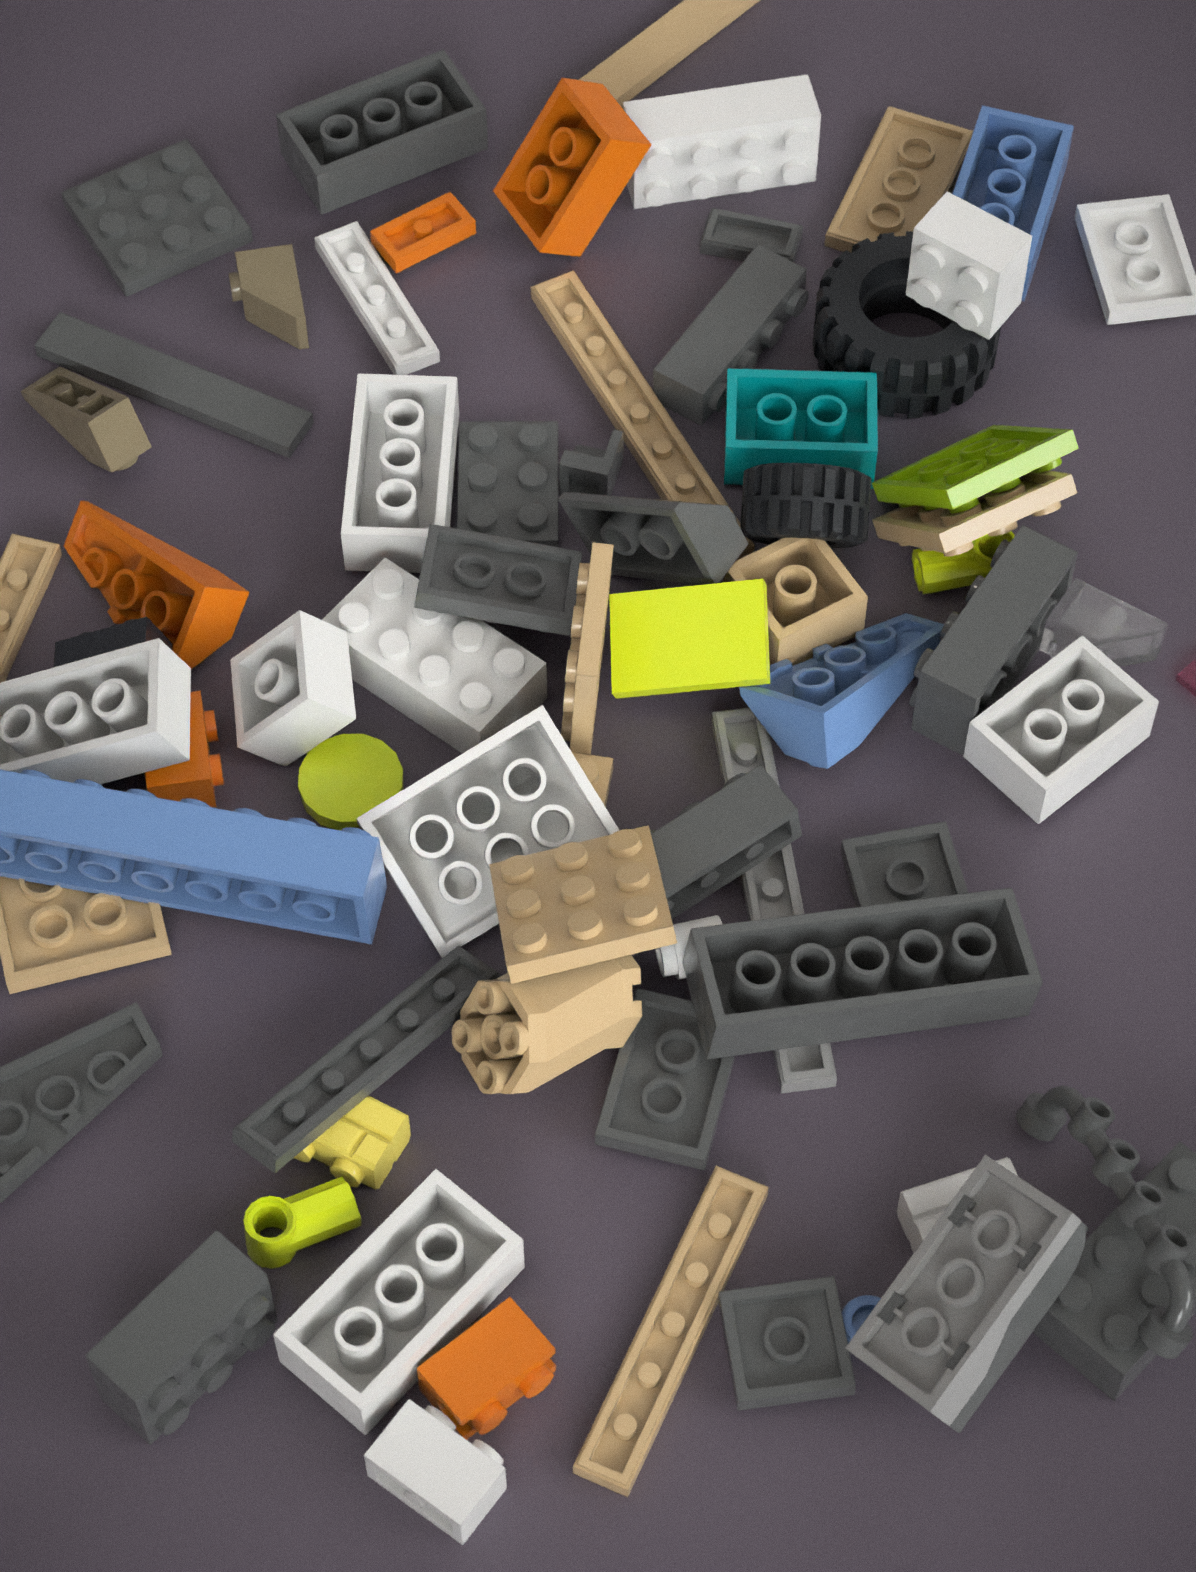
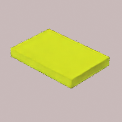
[609,578,770,699]

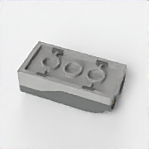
[846,1155,1089,1434]

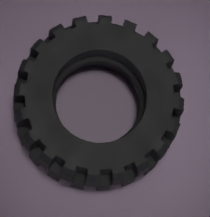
[813,231,1001,419]

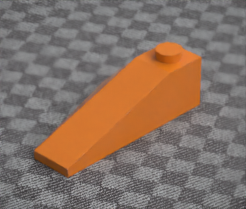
[64,500,250,669]

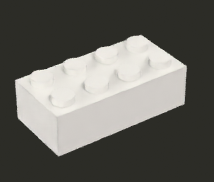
[623,74,821,209]
[341,374,459,573]
[322,558,547,754]
[0,638,191,784]
[273,1169,525,1436]

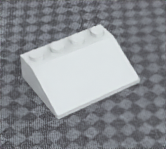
[356,705,619,958]

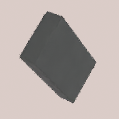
[700,208,803,263]

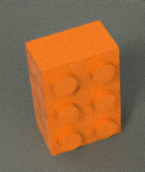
[493,78,652,257]

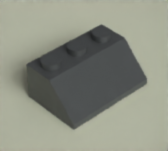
[558,492,749,585]

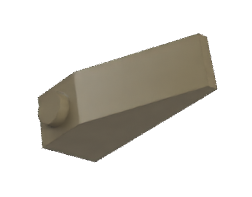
[20,367,152,473]

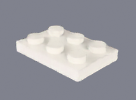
[1075,194,1196,325]

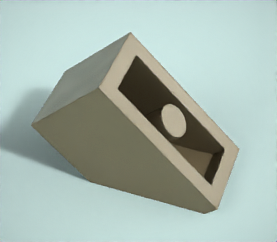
[228,244,309,349]

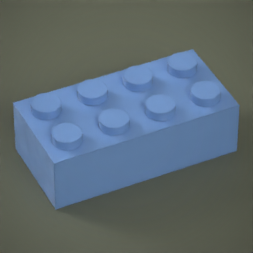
[953,105,1074,301]

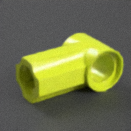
[912,531,1015,594]
[243,1176,361,1269]

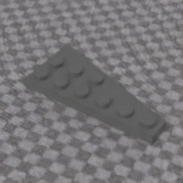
[0,1002,163,1204]

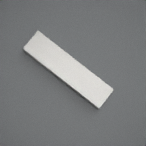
[314,221,440,375]

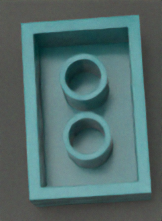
[724,368,878,489]

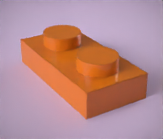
[370,192,476,273]

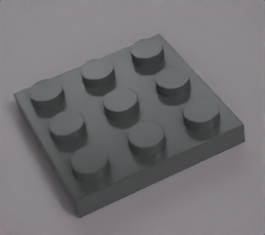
[61,139,253,297]

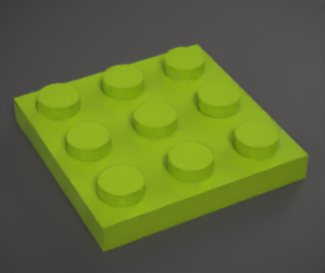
[872,425,1079,513]

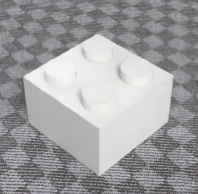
[906,191,1032,340]
[230,610,356,767]

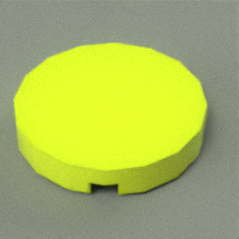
[298,734,404,831]

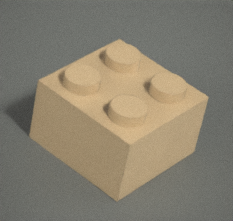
[723,538,868,665]

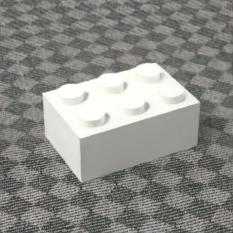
[963,635,1159,824]

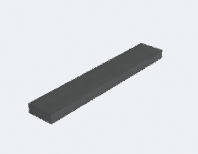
[35,312,314,458]
[232,945,501,1173]

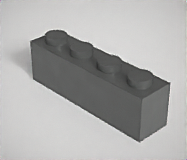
[653,245,809,426]
[650,764,802,919]

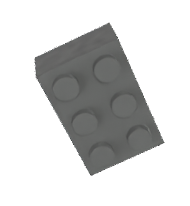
[85,1230,278,1445]

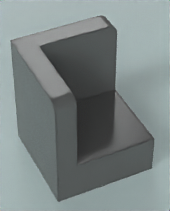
[559,429,624,495]

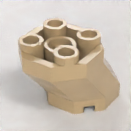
[452,955,642,1094]

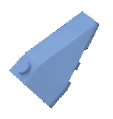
[739,613,944,769]

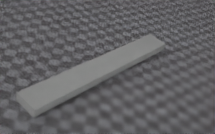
[711,708,837,1094]

